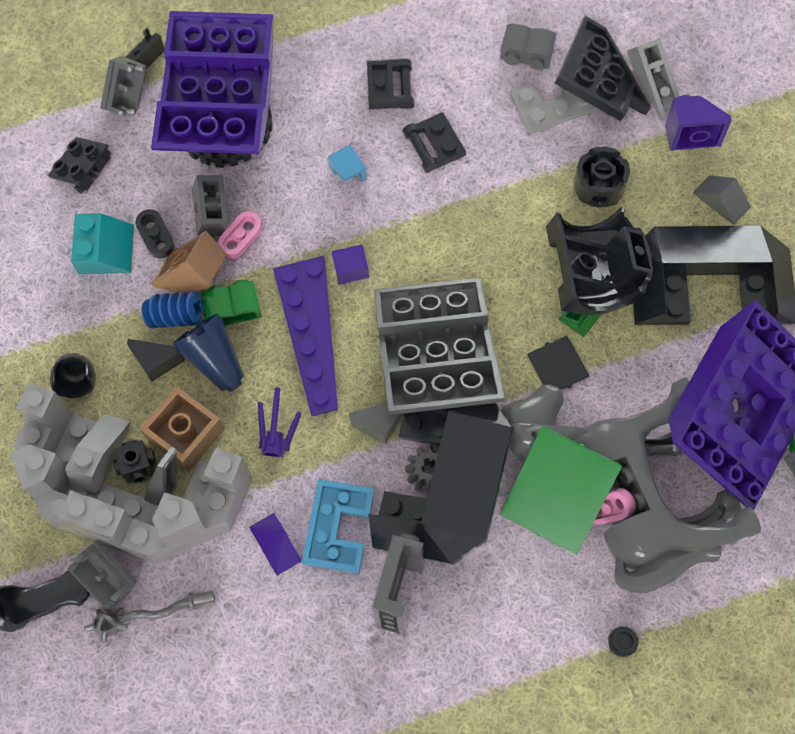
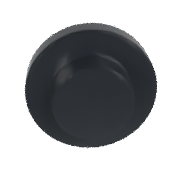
[608,626,638,657]

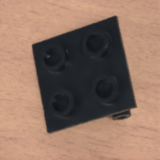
[47,137,111,194]

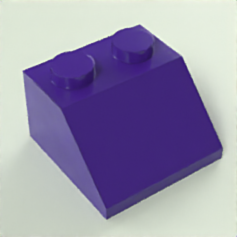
[665,95,732,151]

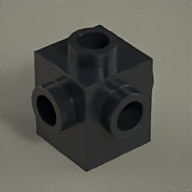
[113,440,157,483]

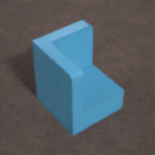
[328,145,367,182]

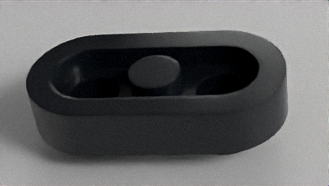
[135,209,174,258]

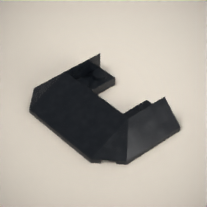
[633,225,795,325]
[368,403,513,565]

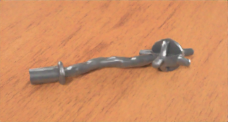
[84,591,215,643]

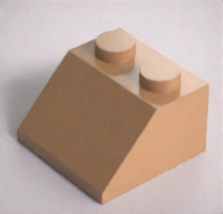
[151,231,227,293]

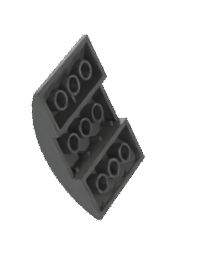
[374,277,505,415]

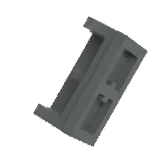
[100,56,147,116]
[68,539,137,611]

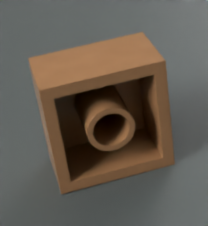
[140,387,225,471]

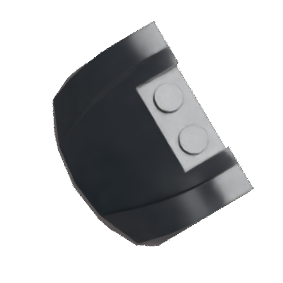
[546,207,653,315]

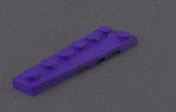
[273,255,338,417]

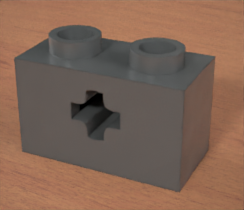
[192,175,229,237]

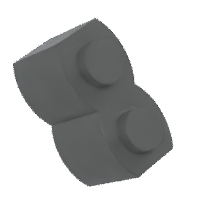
[500,24,556,70]

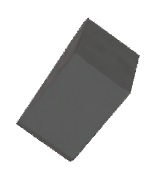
[693,175,751,225]
[349,403,404,445]

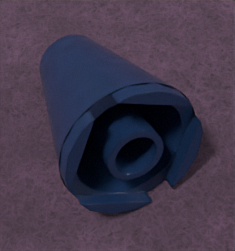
[172,313,244,392]

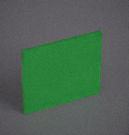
[500,426,622,555]

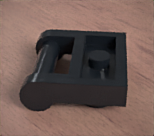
[367,59,415,110]
[402,112,466,173]

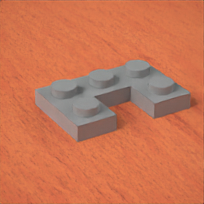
[509,73,600,135]

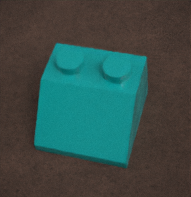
[71,213,134,274]

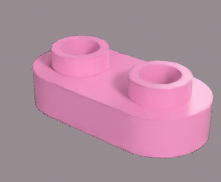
[218,212,262,259]
[594,488,636,525]

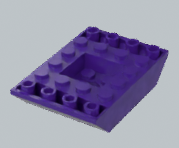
[668,301,795,510]

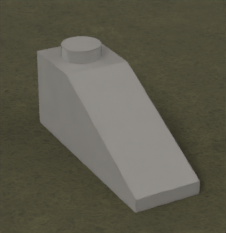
[627,38,680,120]
[65,414,131,494]

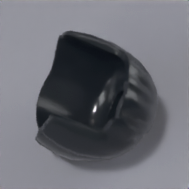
[50,353,96,399]

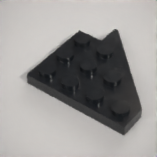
[554,15,651,121]

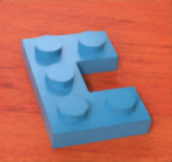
[302,479,375,574]

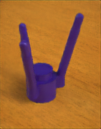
[258,387,301,457]

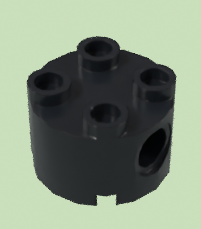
[574,146,630,208]

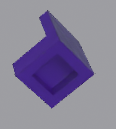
[332,244,369,285]

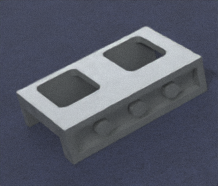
[372,533,424,635]

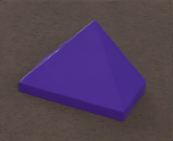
[249,513,302,576]

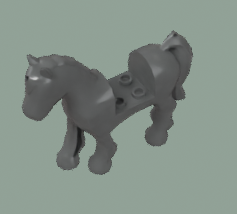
[501,377,761,594]

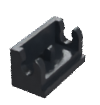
[125,28,165,69]

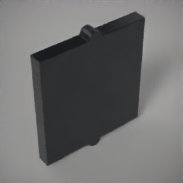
[527,336,590,390]

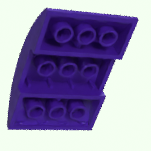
[151,11,274,154]

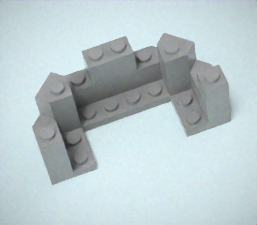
[10,383,253,565]

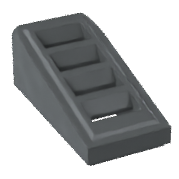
[144,447,177,505]

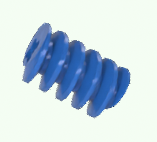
[141,291,203,329]

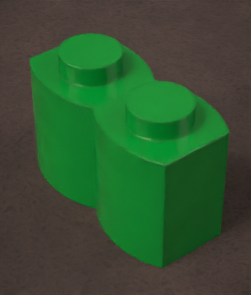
[201,279,262,326]

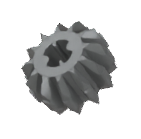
[405,445,439,494]

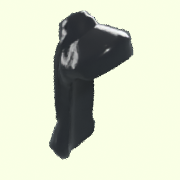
[0,570,90,632]

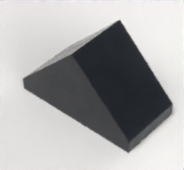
[127,339,185,382]

